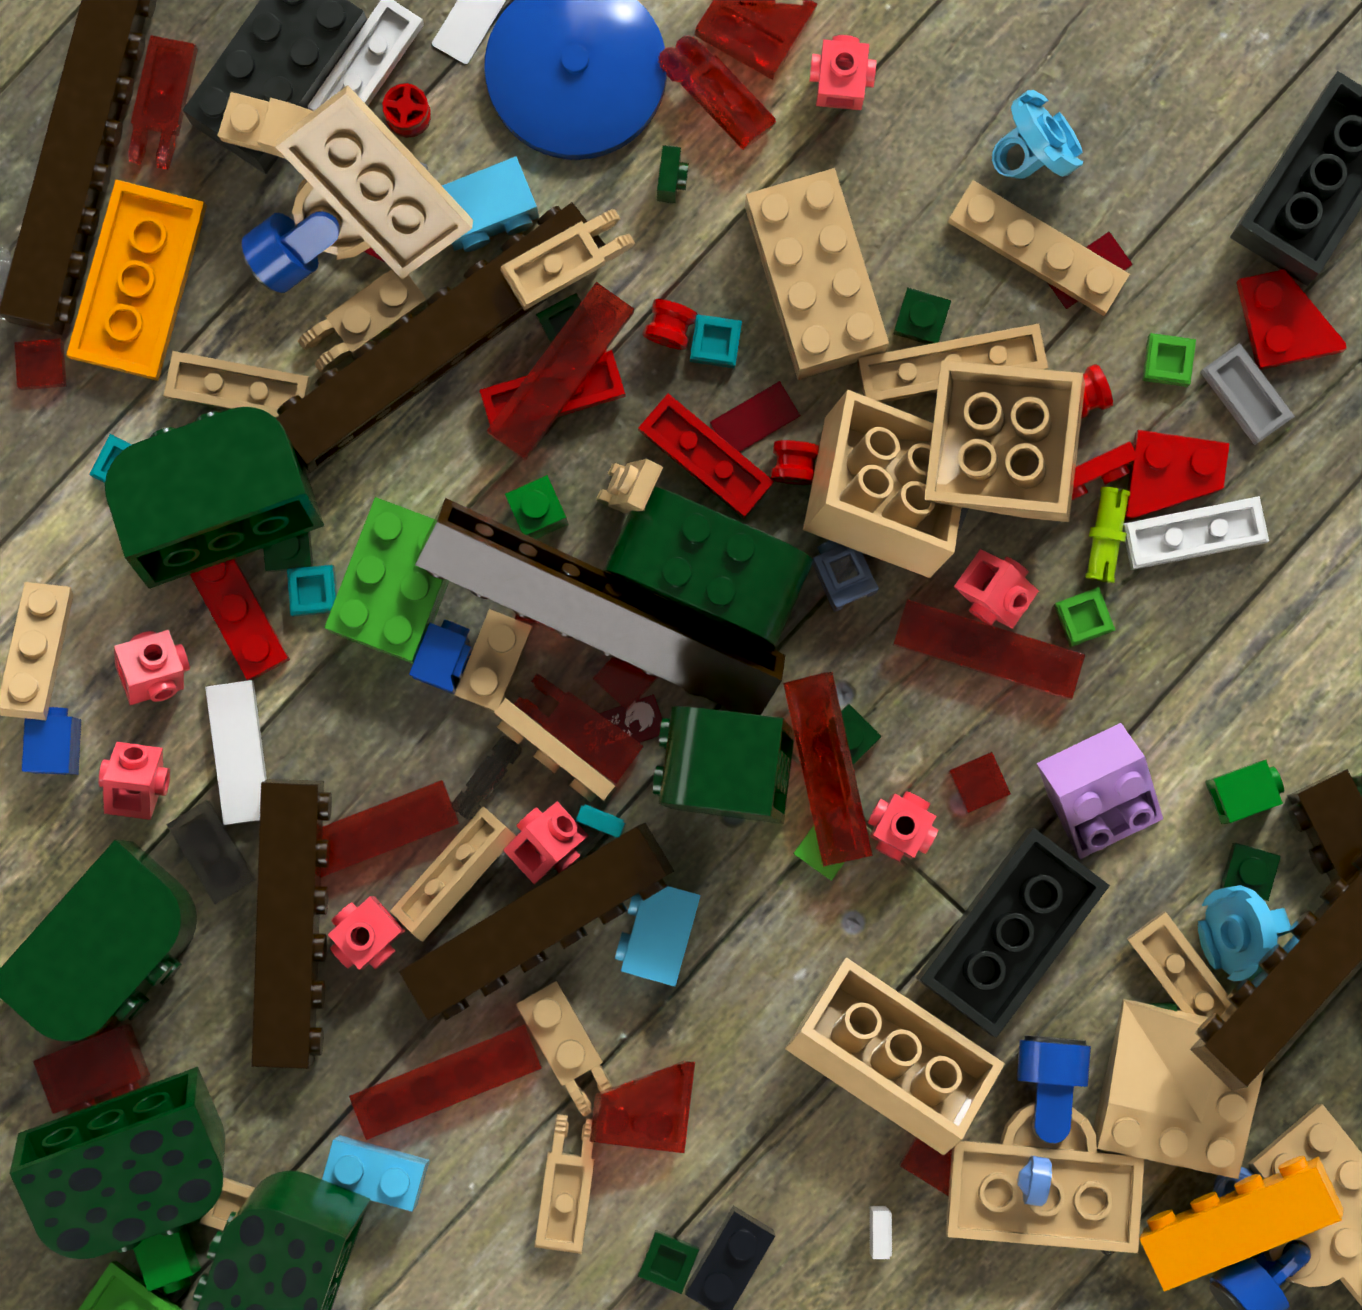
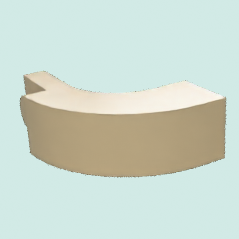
[217,92,313,159]

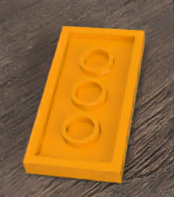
[66,179,207,381]

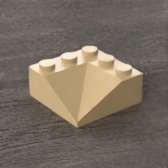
[924,360,1085,522]
[803,389,962,578]
[1093,999,1265,1179]

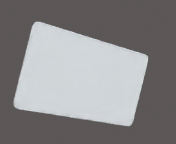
[432,0,506,64]

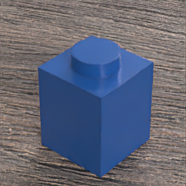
[22,707,81,775]

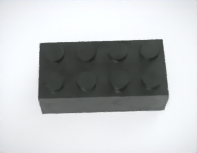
[183,0,367,175]
[1230,71,1362,286]
[916,828,1110,1038]

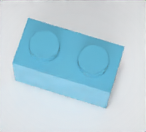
[442,156,539,252]
[615,886,701,986]
[322,1135,430,1212]

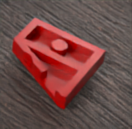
[1236,269,1347,370]
[1125,430,1230,520]

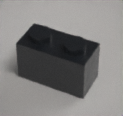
[685,1205,775,1310]

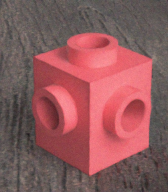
[810,35,876,110]
[954,549,1039,629]
[114,630,190,706]
[99,742,170,820]
[867,791,938,862]
[503,801,589,885]
[328,896,406,970]

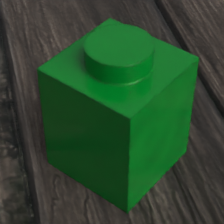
[505,475,569,539]
[1205,760,1284,824]
[133,1226,201,1295]

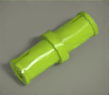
[1085,487,1130,583]

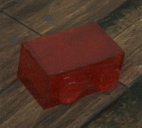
[33,1024,150,1114]

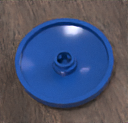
[484,0,667,160]

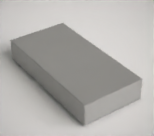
[1200,343,1295,445]

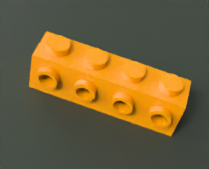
[1139,1156,1344,1292]

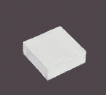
[869,1206,892,1259]

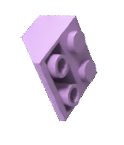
[1037,723,1163,859]

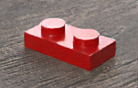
[1072,441,1138,501]

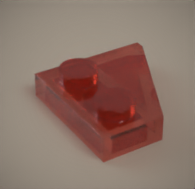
[694,0,818,80]
[589,1061,695,1153]

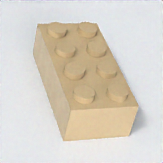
[745,168,889,380]
[785,957,1005,1155]

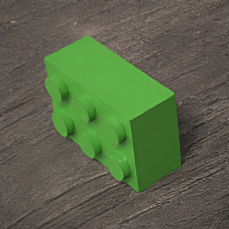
[324,497,449,664]

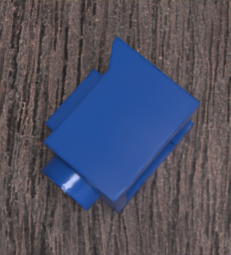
[409,619,473,694]

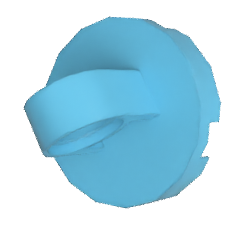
[992,90,1083,179]
[1198,885,1291,981]

